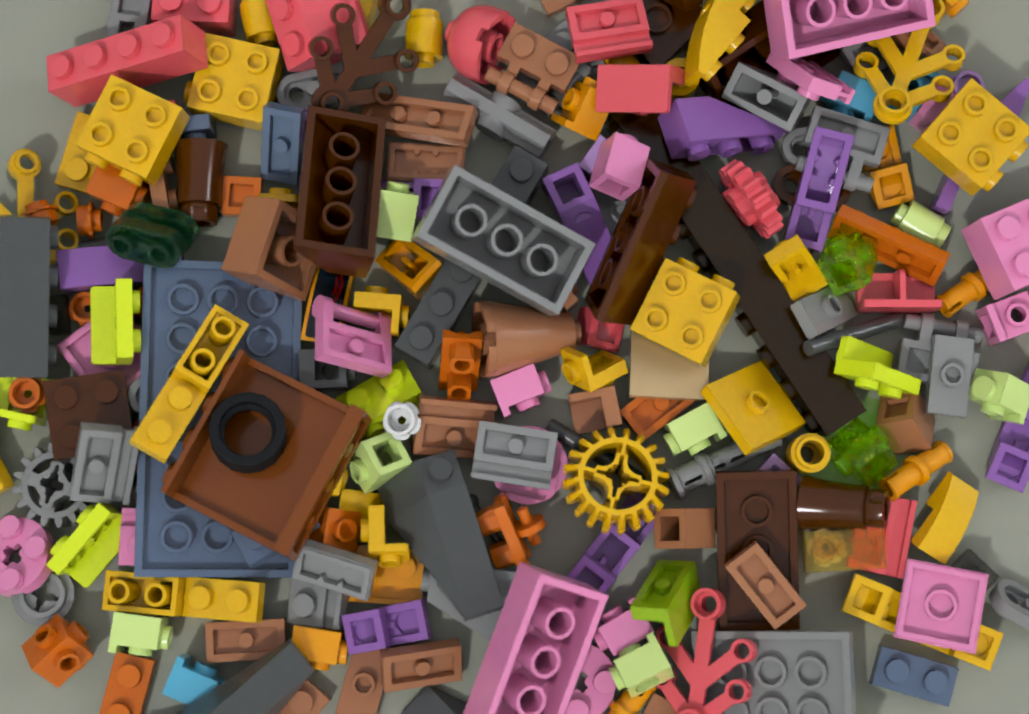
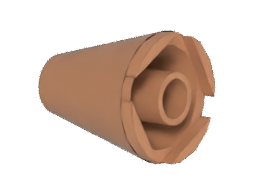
[471,300,582,378]

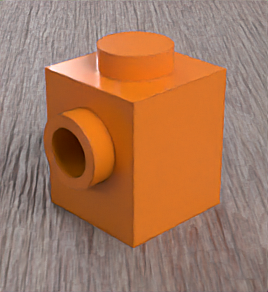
[85,164,151,218]

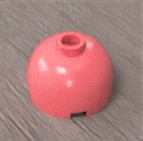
[445,4,516,85]

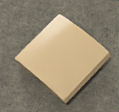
[628,330,709,402]

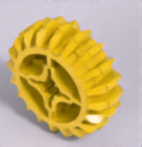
[562,427,670,535]

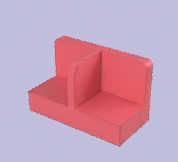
[595,64,685,116]
[854,269,942,314]

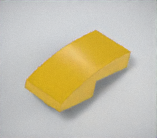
[910,471,979,565]

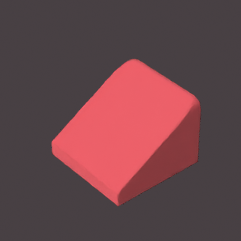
[576,306,625,354]

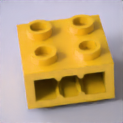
[184,33,285,131]
[75,74,190,187]
[912,78,1029,197]
[630,257,741,367]

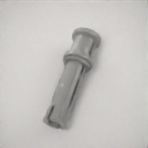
[664,439,783,500]

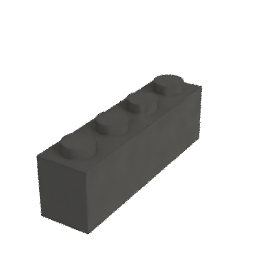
[0,215,58,378]

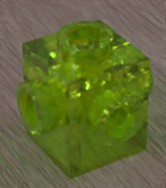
[817,231,878,297]
[828,417,898,487]

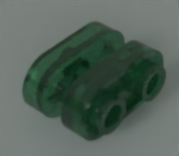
[105,202,199,268]

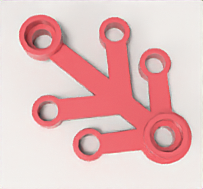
[655,588,758,714]

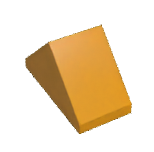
[374,240,442,301]

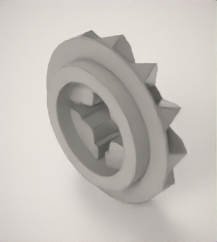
[12,571,76,626]

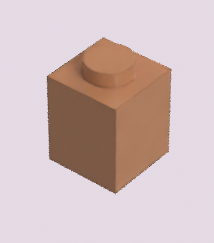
[654,508,716,549]

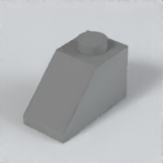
[721,61,811,132]

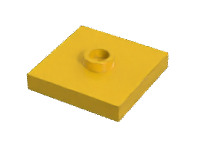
[700,361,806,456]

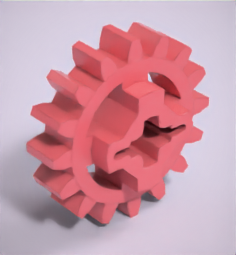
[718,158,784,239]

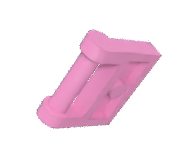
[312,294,392,378]

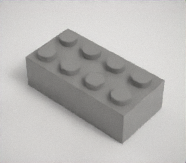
[411,165,596,316]

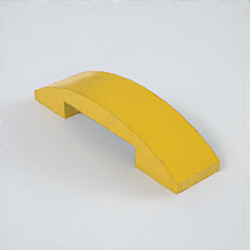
[840,573,1004,671]

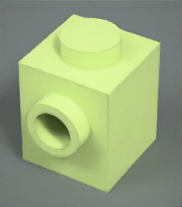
[349,432,412,494]

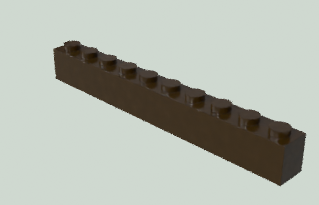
[607,113,867,438]

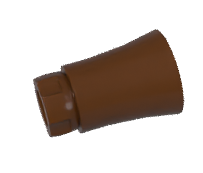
[174,138,228,227]
[797,475,890,530]

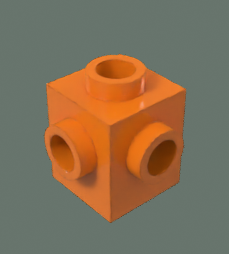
[21,614,94,688]

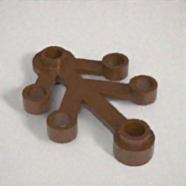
[308,0,419,112]

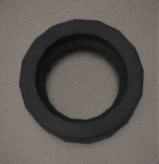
[208,392,287,474]

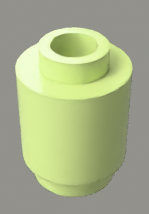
[890,200,952,248]

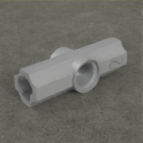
[440,72,556,159]

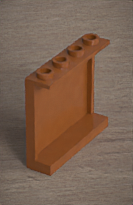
[160,349,372,562]

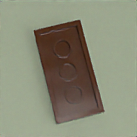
[715,469,800,631]

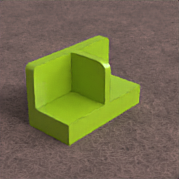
[630,559,701,647]

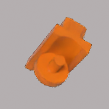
[438,330,483,401]
[476,491,547,569]

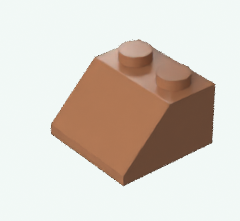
[221,196,317,301]

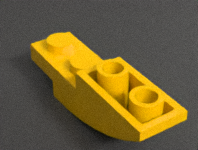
[684,0,757,87]
[129,304,249,464]
[102,570,266,623]

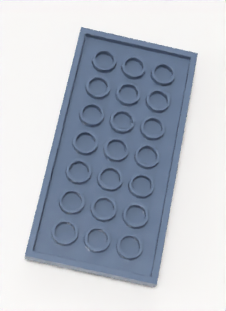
[134,259,302,578]

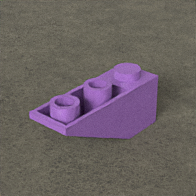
[657,96,786,161]
[542,162,611,286]

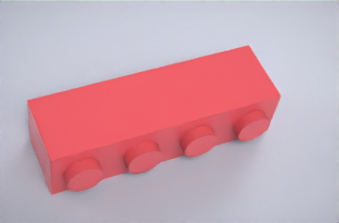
[46,14,208,107]

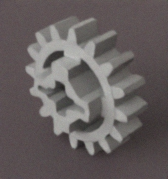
[12,442,90,528]

